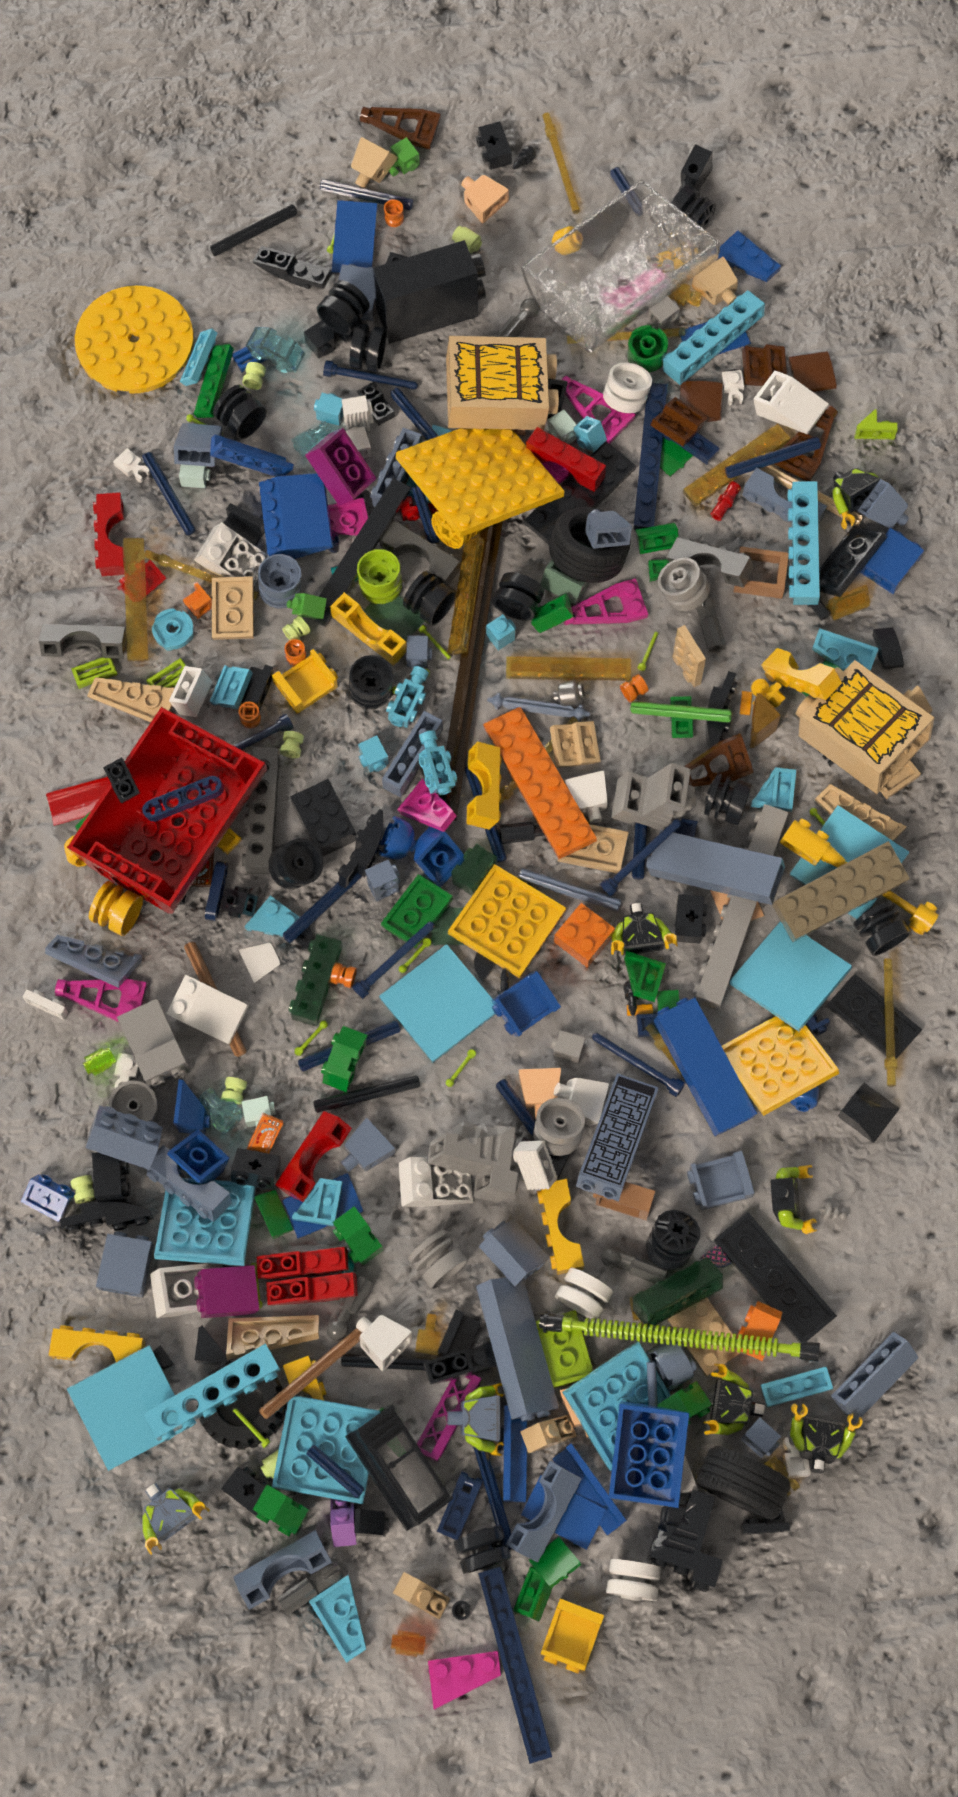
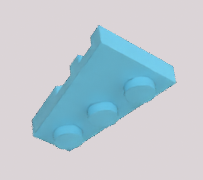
[812,628,879,671]
[309,1575,367,1663]

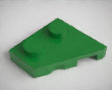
[624,951,666,1002]

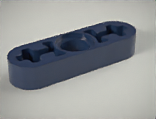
[205,861,228,921]

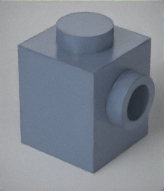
[406,636,432,668]

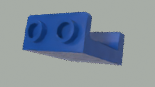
[860,528,924,594]
[491,971,561,1037]

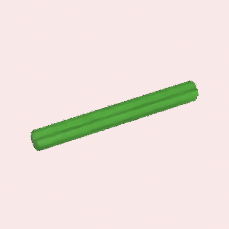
[630,701,732,722]

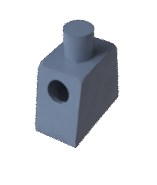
[857,479,909,528]
[586,509,632,549]
[340,1118,396,1172]

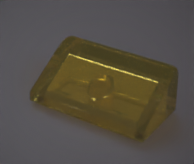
[827,585,870,620]

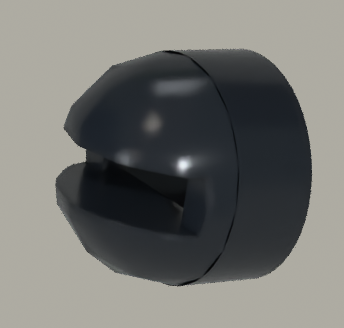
[452,1601,472,1620]

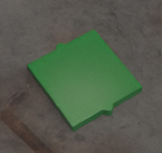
[660,437,693,477]
[529,1537,582,1588]

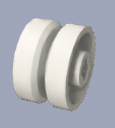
[603,362,652,413]
[555,1268,613,1321]
[606,1559,662,1601]

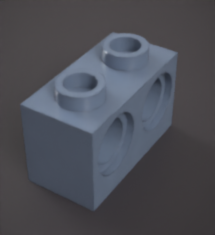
[365,860,401,902]
[741,1417,781,1458]

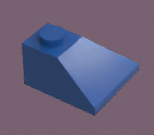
[414,826,467,888]
[173,1080,211,1135]
[167,1129,229,1184]

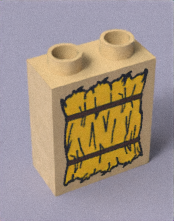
[446,336,559,430]
[796,660,935,794]

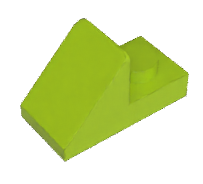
[854,409,897,440]

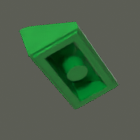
[636,523,679,554]
[531,594,573,633]
[254,1190,293,1239]
[513,1566,553,1622]

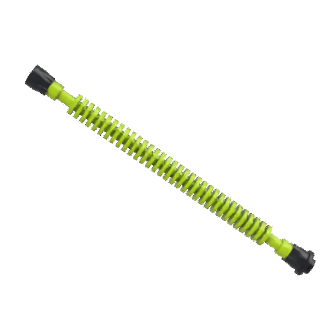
[539,1310,820,1362]

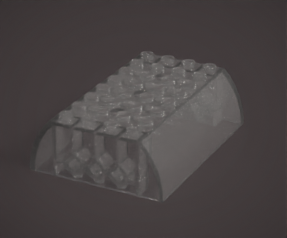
[521,179,720,353]

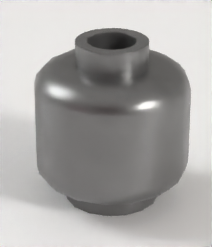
[553,680,585,707]

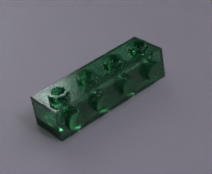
[288,934,343,1027]
[632,1257,723,1329]

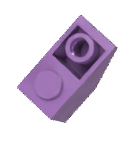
[330,1498,357,1547]

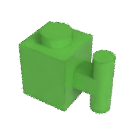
[389,138,420,176]
[287,593,327,619]

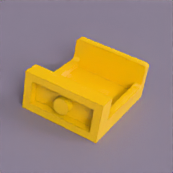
[272,649,338,714]
[540,1599,604,1674]

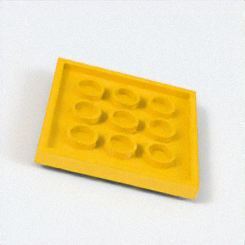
[448,864,566,978]
[722,1016,839,1116]

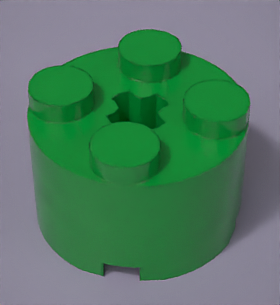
[627,325,668,373]

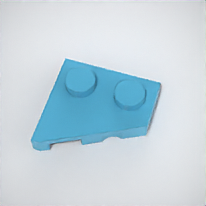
[751,767,796,812]
[244,895,300,937]
[292,1178,343,1226]

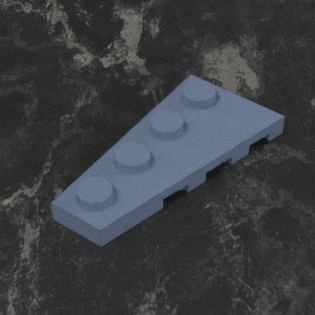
[45,935,142,988]

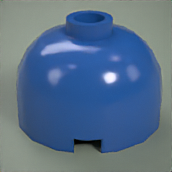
[379,816,417,860]

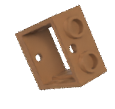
[733,546,788,599]
[593,1182,655,1221]

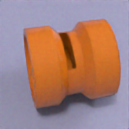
[384,199,404,227]
[284,639,306,666]
[620,674,649,702]
[238,701,261,729]
[330,962,357,989]

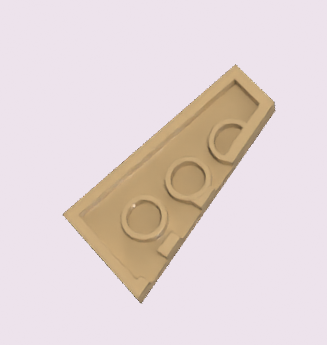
[87,677,175,723]
[815,784,907,841]
[226,1315,319,1360]

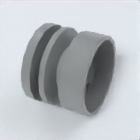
[408,1230,468,1290]

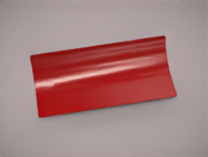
[46,776,110,826]

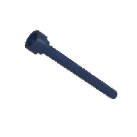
[323,360,418,390]
[233,713,294,750]
[599,819,681,896]
[352,922,435,999]
[592,1033,685,1098]

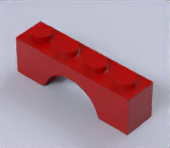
[526,427,606,492]
[93,492,126,576]
[275,1111,352,1202]

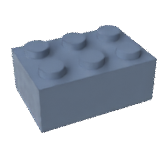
[85,1105,163,1170]

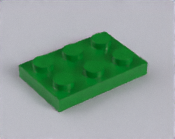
[381,874,453,949]

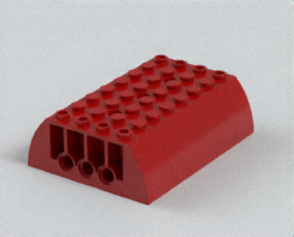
[67,707,267,914]

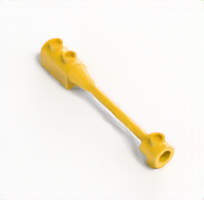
[779,818,939,935]

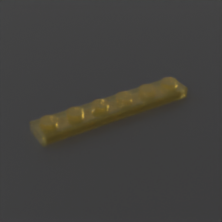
[683,423,790,507]
[447,537,485,655]
[123,538,148,661]
[506,656,631,681]

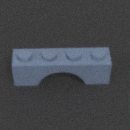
[742,467,827,526]
[146,1145,232,1222]
[506,1461,582,1563]
[233,1530,332,1610]

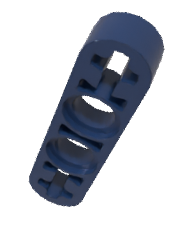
[142,776,224,822]

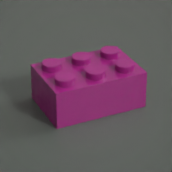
[305,428,377,506]

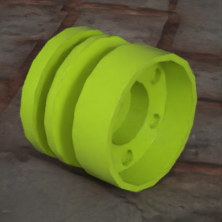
[357,549,402,604]

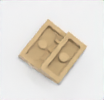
[550,721,601,768]

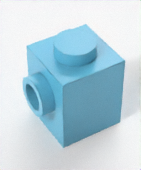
[314,393,343,426]
[573,416,607,452]
[486,614,516,651]
[358,736,389,773]

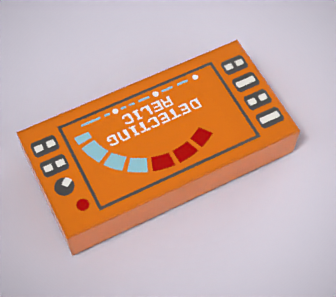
[246,1113,283,1154]

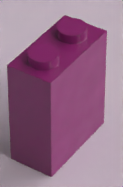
[194,1265,259,1318]

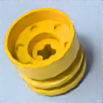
[431,511,484,549]
[89,881,143,936]

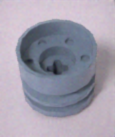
[258,554,302,609]

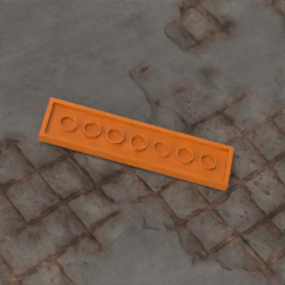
[483,707,597,859]

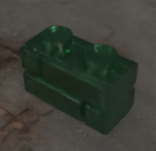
[451,844,497,896]

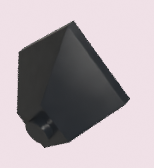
[838,1082,900,1143]

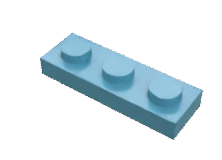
[180,329,218,386]
[760,1366,833,1408]

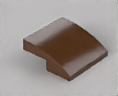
[742,344,787,386]
[789,351,837,392]
[680,381,724,422]
[650,397,708,446]

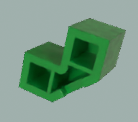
[321,1026,367,1092]
[332,1206,384,1266]
[657,1381,713,1425]
[253,1485,310,1537]

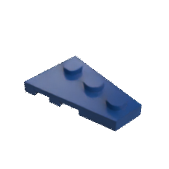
[711,230,781,282]

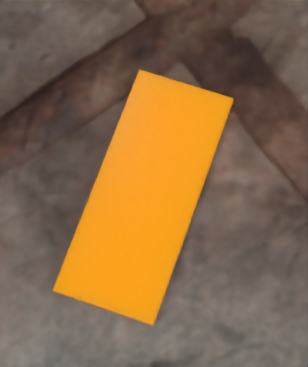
[739,691,752,715]
[626,1004,653,1016]

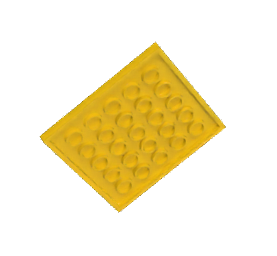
[396,428,564,538]

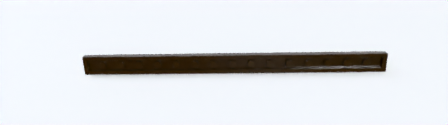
[439,521,503,821]

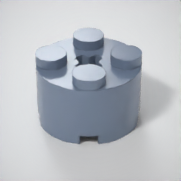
[645,1340,697,1392]

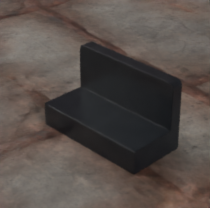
[223,503,265,546]
[240,665,274,711]
[438,1309,480,1356]

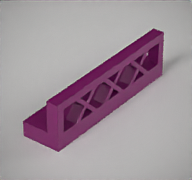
[417,1374,482,1463]

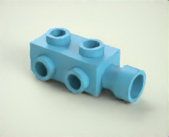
[386,666,429,728]
[418,730,457,795]

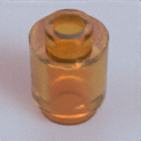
[391,1630,426,1657]

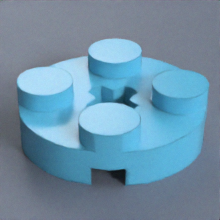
[152,609,194,651]

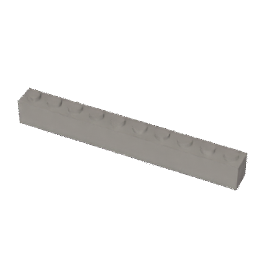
[692,804,788,1010]

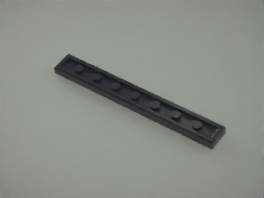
[310,478,412,627]

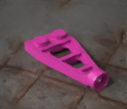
[561,376,636,444]
[563,579,648,626]
[55,979,147,1022]

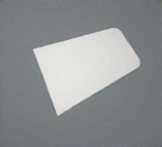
[239,943,280,983]

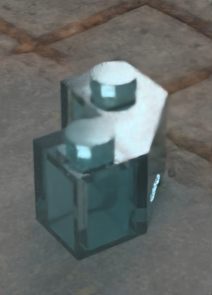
[245,326,305,373]

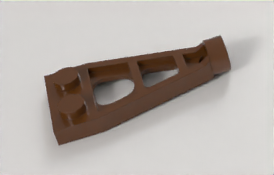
[360,106,441,150]
[774,405,838,482]
[684,733,754,787]

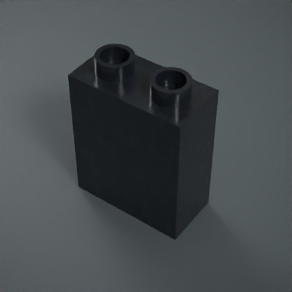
[373,240,486,344]

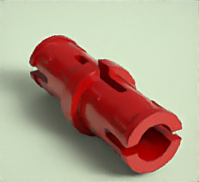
[710,481,741,521]

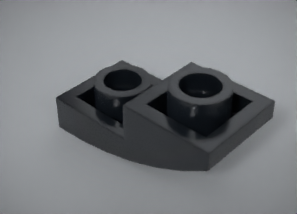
[357,382,396,426]
[872,627,904,669]
[103,757,141,804]

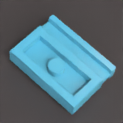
[209,665,253,709]

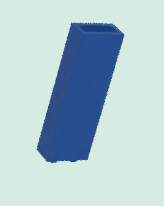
[654,998,757,1137]

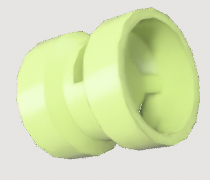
[242,362,266,390]
[282,616,311,640]
[280,731,304,758]
[221,1077,247,1105]
[70,1175,96,1204]

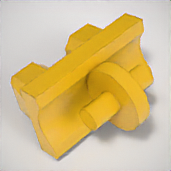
[751,679,786,708]

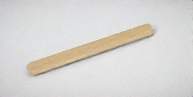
[760,465,863,526]

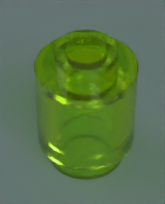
[82,1047,117,1076]

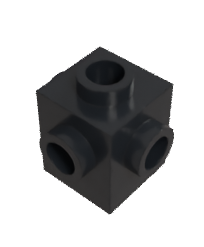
[221,886,258,918]

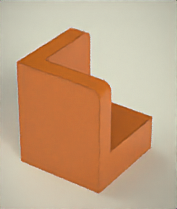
[183,582,212,619]

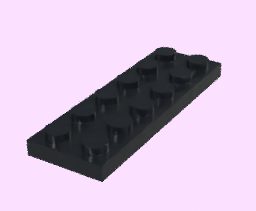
[524,441,636,545]
[714,1212,837,1343]

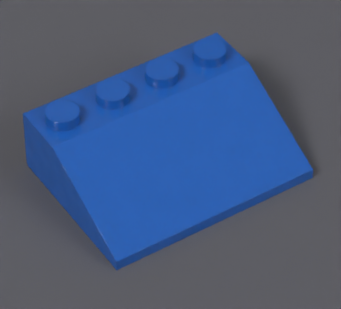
[259,473,333,559]
[609,1401,689,1508]

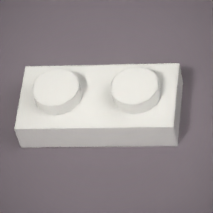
[23,989,68,1020]

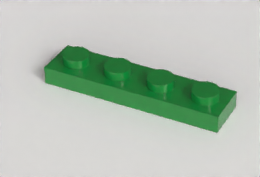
[193,344,234,418]

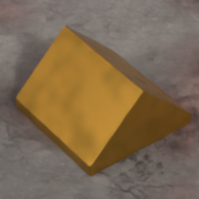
[750,693,781,748]

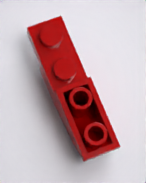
[256,1247,349,1279]
[266,1272,358,1305]

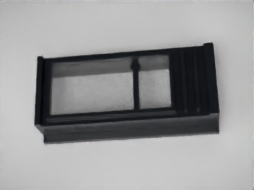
[345,1404,454,1531]

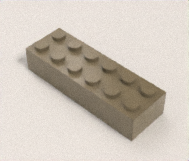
[772,841,910,942]

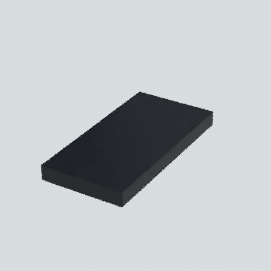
[808,525,887,597]
[826,974,922,1063]

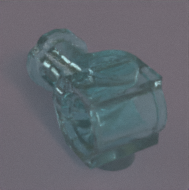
[291,421,333,457]
[199,1088,242,1132]

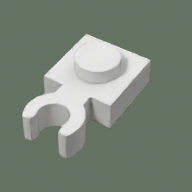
[721,370,744,406]
[113,448,150,483]
[114,1053,139,1088]
[782,1437,811,1478]

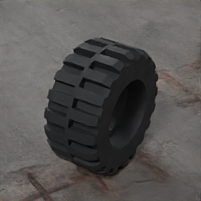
[196,1358,286,1450]

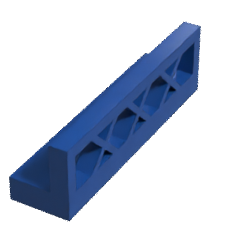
[210,434,294,477]
[503,1406,527,1502]
[552,1444,627,1536]

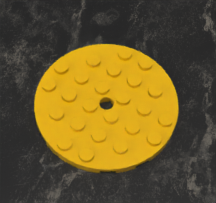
[75,285,194,394]

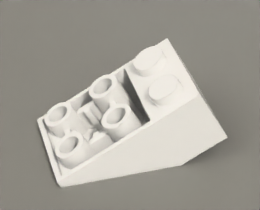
[753,371,829,434]
[194,522,269,586]
[399,1157,473,1207]

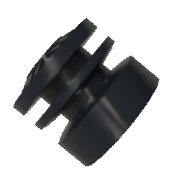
[665,184,717,239]
[316,280,370,335]
[213,384,267,440]
[403,571,457,626]
[348,655,393,709]
[704,773,752,826]
[853,901,911,956]
[646,1210,700,1270]

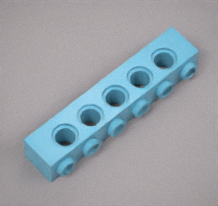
[663,290,765,385]
[787,481,820,605]
[143,1344,281,1442]

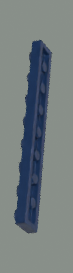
[633,383,668,530]
[478,1567,552,1764]

